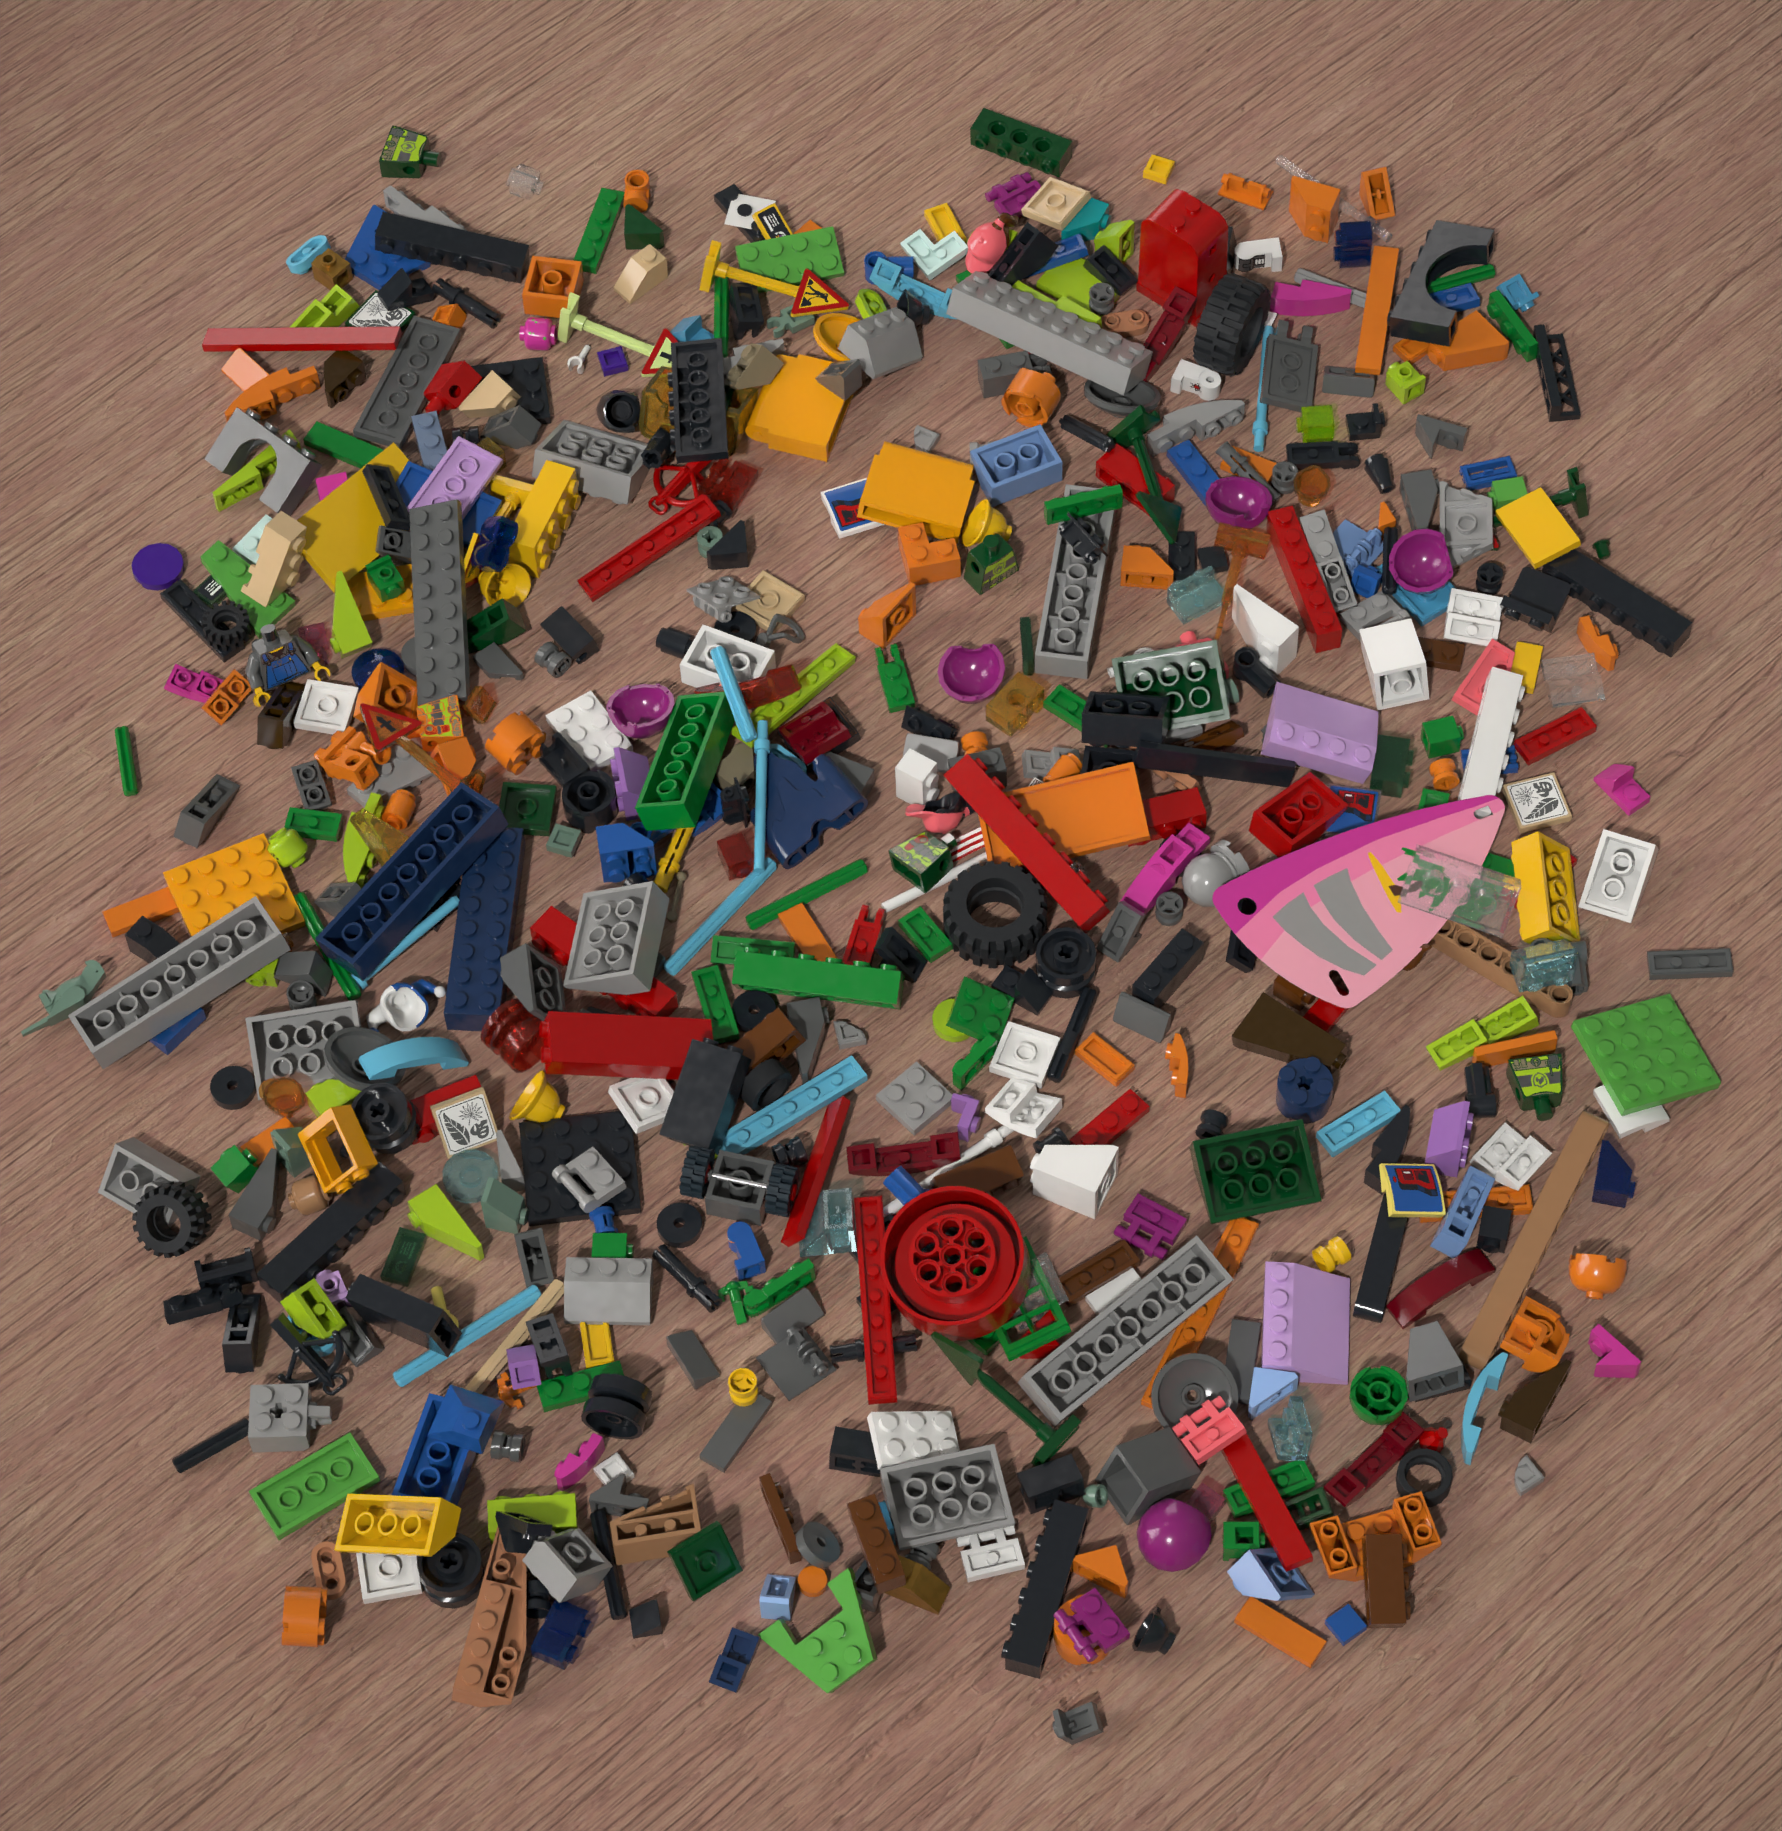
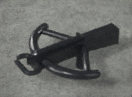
[270,1312,347,1396]

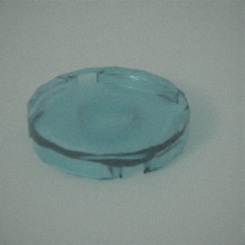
[442,1149,499,1203]

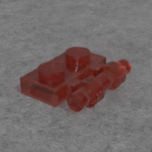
[698,459,759,513]

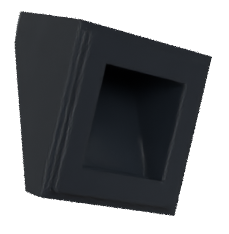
[629,1600,662,1639]

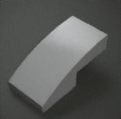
[1021,747,1081,779]

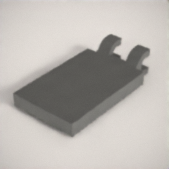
[1260,319,1318,414]

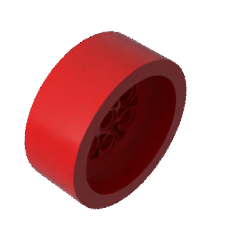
[880,1186,1031,1341]

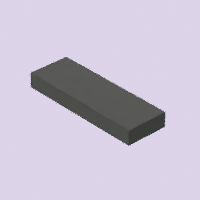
[1646,948,1733,980]
[1225,1319,1261,1405]
[699,1389,772,1473]

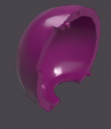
[1205,476,1272,531]
[1389,529,1454,595]
[937,644,1005,704]
[606,683,675,739]
[1136,1498,1212,1572]

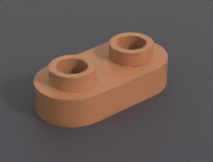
[1101,309,1149,338]
[311,1541,347,1600]

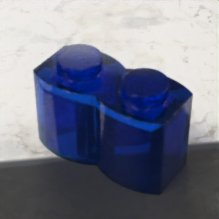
[1333,221,1372,268]
[471,516,518,572]
[531,1600,593,1670]

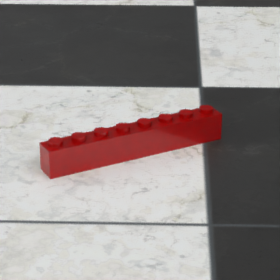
[943,753,1110,933]

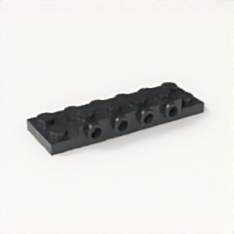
[667,338,729,464]

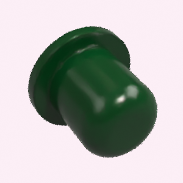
[1592,540,1611,560]

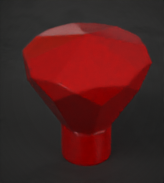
[1419,1427,1448,1453]

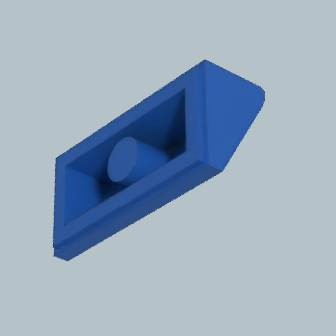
[149,1007,206,1055]

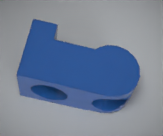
[727,1221,766,1281]

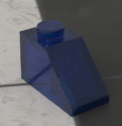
[1591,1140,1636,1208]

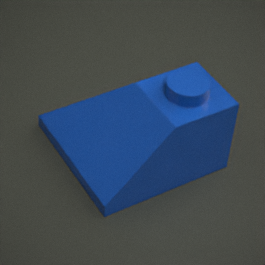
[428,1384,504,1454]

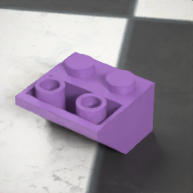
[610,747,650,821]
[1425,1101,1474,1178]

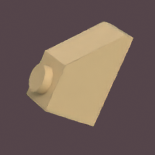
[614,244,668,304]
[457,370,521,418]

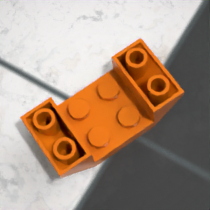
[1309,1491,1442,1582]

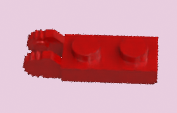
[842,905,886,966]

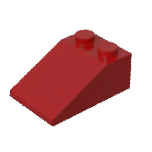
[1249,772,1348,858]

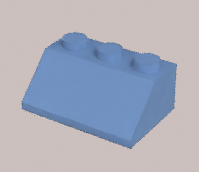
[970,424,1063,507]

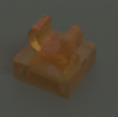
[460,686,497,724]

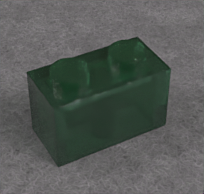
[1369,734,1414,798]

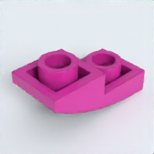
[164,664,223,703]
[554,1433,605,1491]

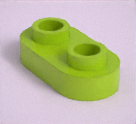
[855,289,887,319]

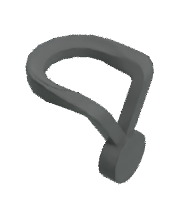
[755,614,805,648]

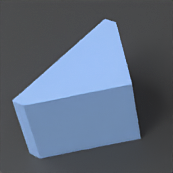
[1248,1367,1299,1420]
[759,1574,796,1621]

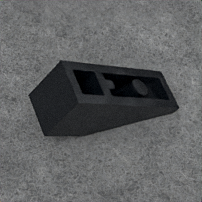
[988,222,1059,286]
[125,916,180,963]
[222,1294,261,1374]

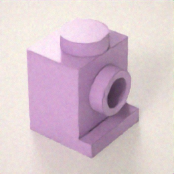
[315,1270,352,1311]

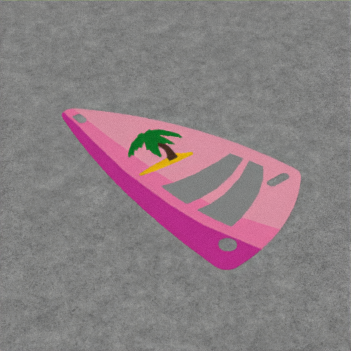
[1212,795,1505,1008]

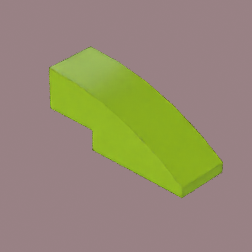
[290,284,360,352]

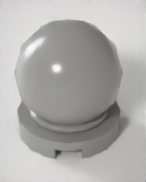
[1182,839,1250,907]

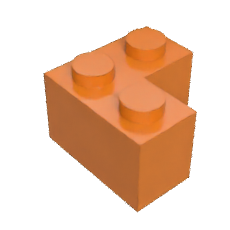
[898,522,961,586]

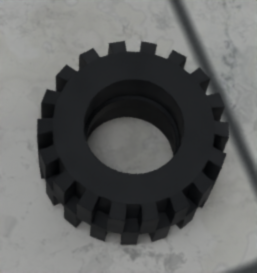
[132,1181,212,1258]

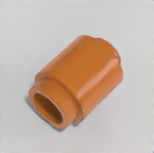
[382,789,416,830]

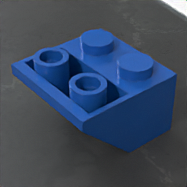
[596,823,657,883]

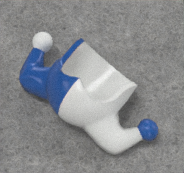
[366,979,446,1032]

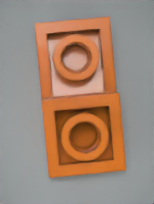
[1576,615,1618,671]
[201,669,251,726]
[1165,1033,1188,1098]

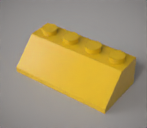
[1511,831,1580,945]
[334,1494,461,1557]

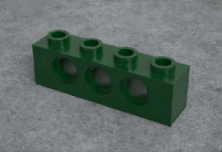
[970,108,1072,177]

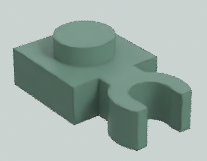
[767,305,815,338]

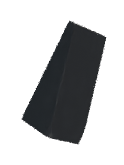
[1083,245,1138,296]

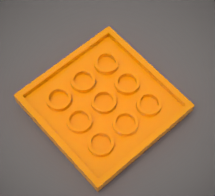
[163,833,306,937]

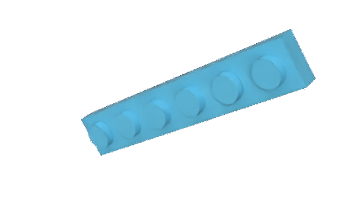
[720,1055,868,1155]

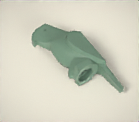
[21,960,107,1037]

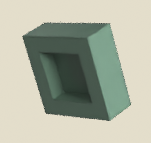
[546,823,582,858]

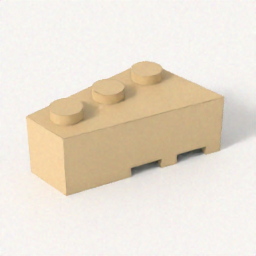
[241,511,307,607]

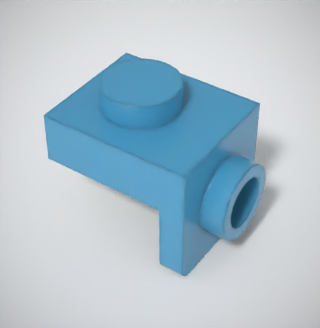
[1496,273,1540,313]

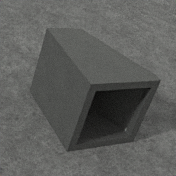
[1095,1427,1201,1525]

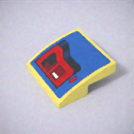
[1379,1163,1446,1218]

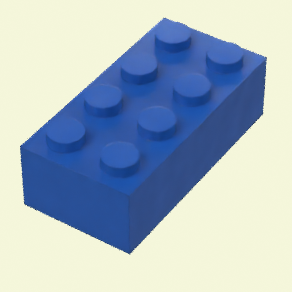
[392,1393,476,1506]

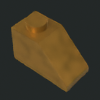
[885,1555,950,1615]

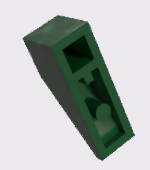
[467,598,526,654]

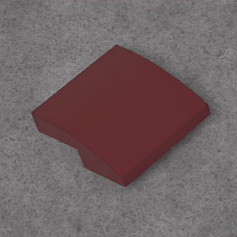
[778,701,851,765]

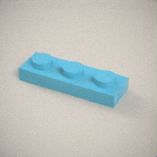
[1316,1090,1401,1158]

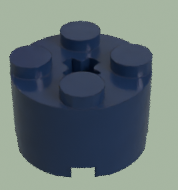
[1276,1057,1334,1124]

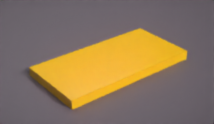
[296,442,410,592]

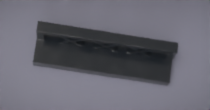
[1533,324,1580,422]

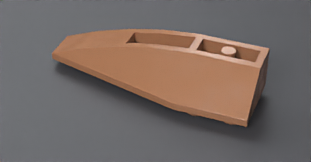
[452,1527,527,1708]

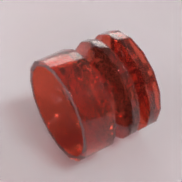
[480,998,544,1073]

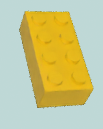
[505,460,581,579]

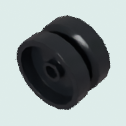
[1036,927,1097,999]
[351,1083,421,1155]
[581,1373,653,1440]
[417,1533,485,1609]

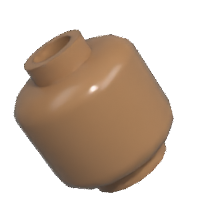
[288,1175,332,1216]

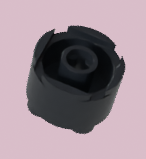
[562,769,618,834]

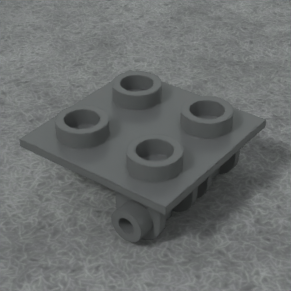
[756,1326,836,1401]

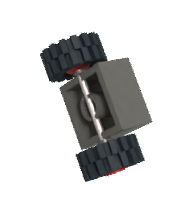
[679,1145,800,1226]

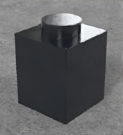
[1476,1205,1512,1253]

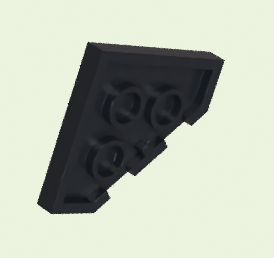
[470,357,551,425]

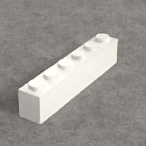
[1457,667,1525,819]

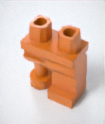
[314,726,391,791]

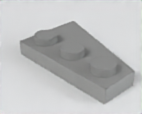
[347,739,439,808]

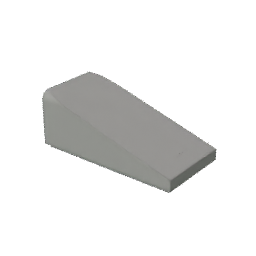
[496,1130,525,1191]

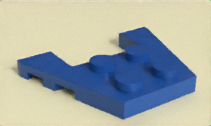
[345,205,430,290]

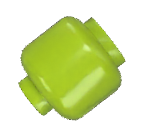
[267,827,308,868]

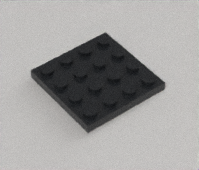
[519,1111,641,1226]

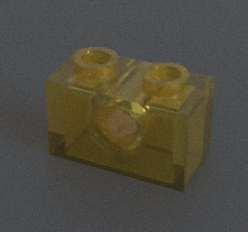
[986,671,1044,737]

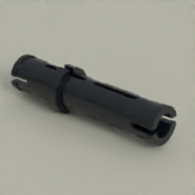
[432,278,501,329]
[652,1244,722,1313]
[829,1333,918,1364]

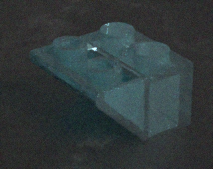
[1509,939,1578,993]
[799,1188,857,1257]

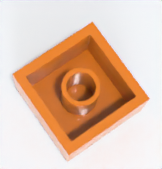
[522,256,584,318]

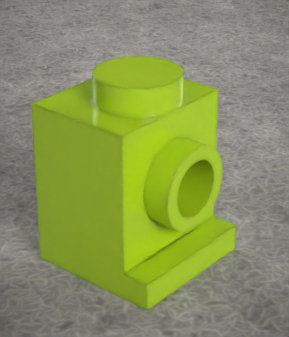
[1385,361,1426,405]

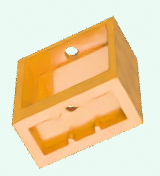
[297,1104,378,1194]

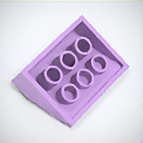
[1261,682,1379,784]
[1261,1261,1350,1385]

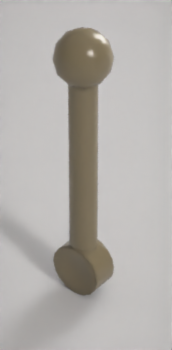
[667,871,687,923]

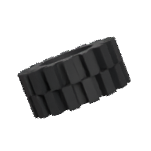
[202,601,251,651]

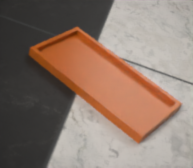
[978,762,1151,869]

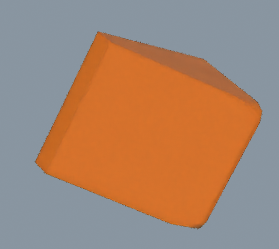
[431,304,467,330]
[1378,501,1396,541]

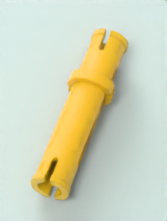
[654,821,698,893]

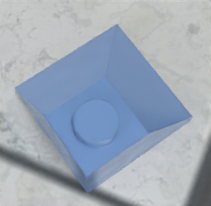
[1227,1548,1315,1601]

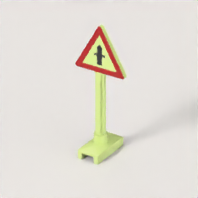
[557,292,678,377]

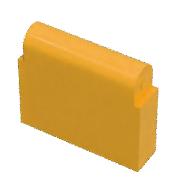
[745,354,854,462]
[857,441,975,544]

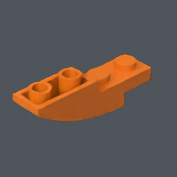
[224,366,321,422]

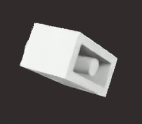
[895,748,939,805]

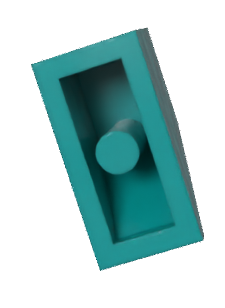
[1061,198,1112,242]

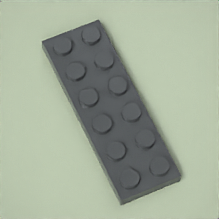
[353,316,461,450]

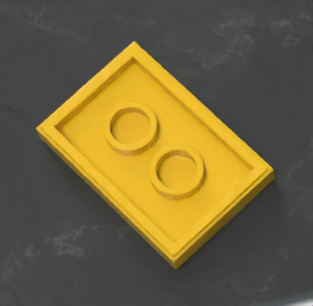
[1495,487,1581,569]

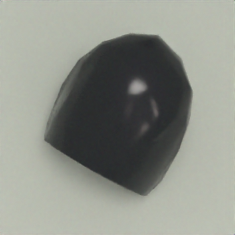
[596,390,641,433]

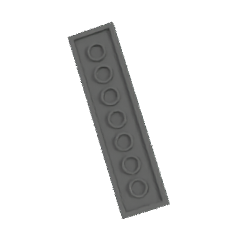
[409,499,471,706]

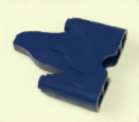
[750,751,868,869]

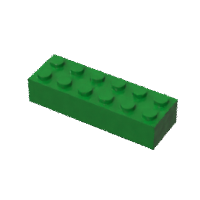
[635,692,735,831]
[732,947,905,1010]

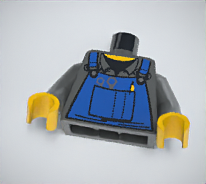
[245,624,330,708]

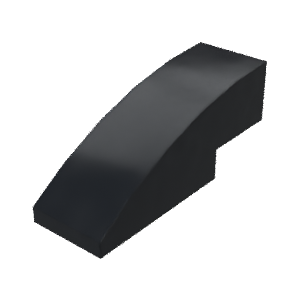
[1364,1105,1410,1195]

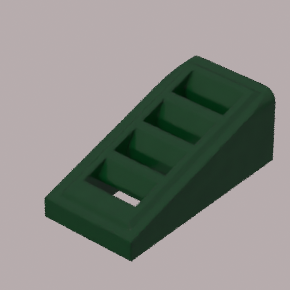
[1284,1487,1335,1531]

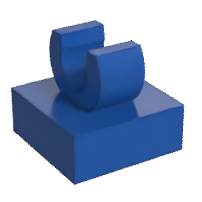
[1351,564,1382,598]

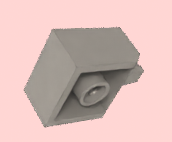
[248,1383,332,1453]
[522,1528,612,1603]

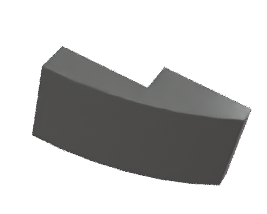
[291,760,332,810]

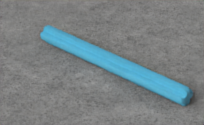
[664,857,777,976]
[393,1285,542,1387]

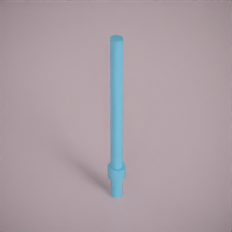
[1252,325,1273,452]
[754,720,770,872]

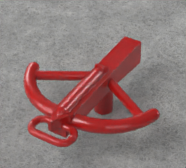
[648,460,712,515]

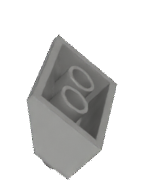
[838,307,923,379]
[98,1137,201,1228]
[564,1257,654,1326]

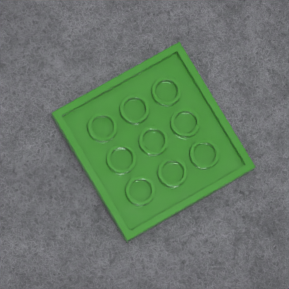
[1571,994,1721,1116]

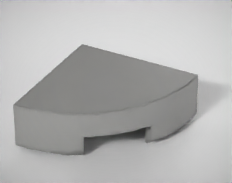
[914,425,940,453]
[833,1021,867,1050]
[1514,1455,1545,1496]

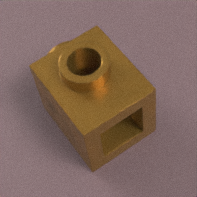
[311,248,353,290]

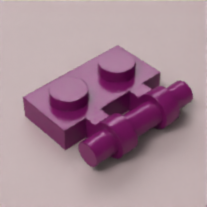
[985,172,1041,218]
[1113,1193,1187,1260]
[1053,1588,1130,1662]

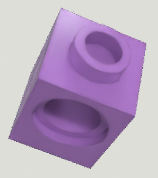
[506,1345,542,1390]

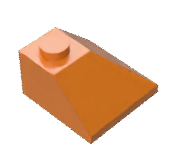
[858,582,916,649]
[353,662,418,731]

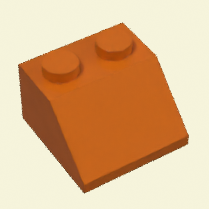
[1289,176,1341,243]

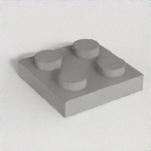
[876,1061,953,1136]

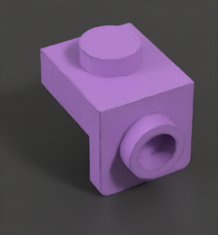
[951,1093,981,1142]

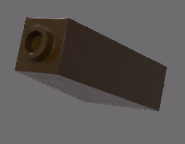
[1232,992,1348,1074]

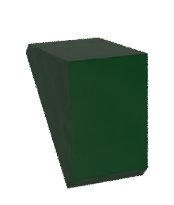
[624,204,665,250]

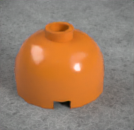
[1569,1253,1627,1300]

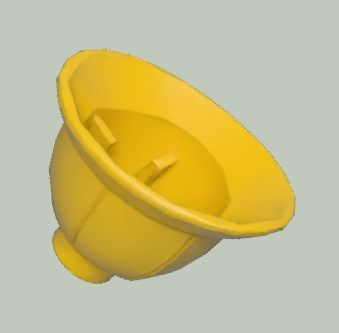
[961,499,1012,547]
[478,564,531,607]
[509,1070,565,1122]

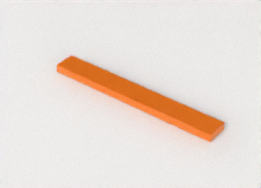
[1141,1218,1259,1409]

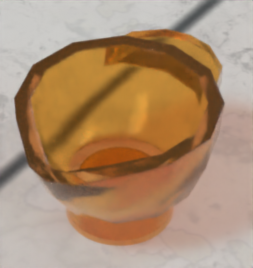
[1293,465,1331,507]
[258,1077,306,1118]

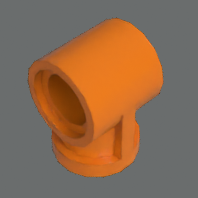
[624,169,651,213]

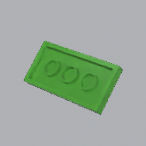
[735,226,844,293]
[249,1433,380,1541]

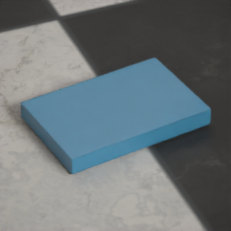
[1376,564,1457,627]

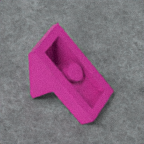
[1593,764,1650,816]
[1588,1324,1641,1378]

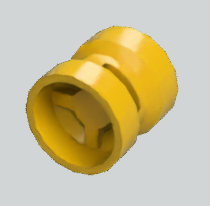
[1312,1236,1352,1273]
[728,1368,758,1407]

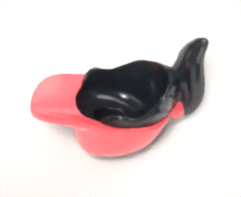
[905,793,975,834]

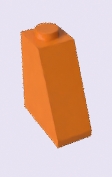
[1428,310,1509,371]

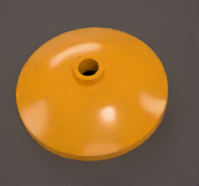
[813,313,860,362]

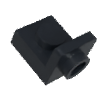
[1345,403,1385,441]

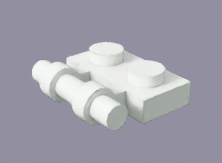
[956,1526,1025,1582]

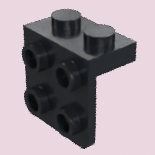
[1500,567,1571,633]

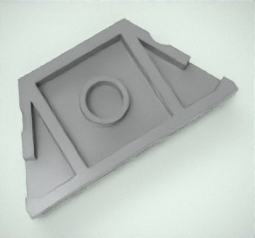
[1439,481,1494,569]

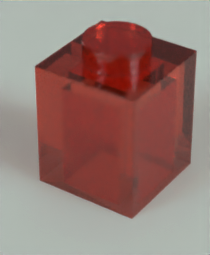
[717,832,754,881]

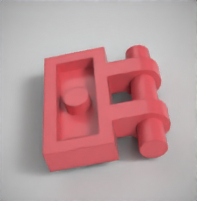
[1172,1395,1247,1465]

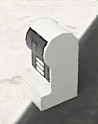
[1234,237,1283,272]

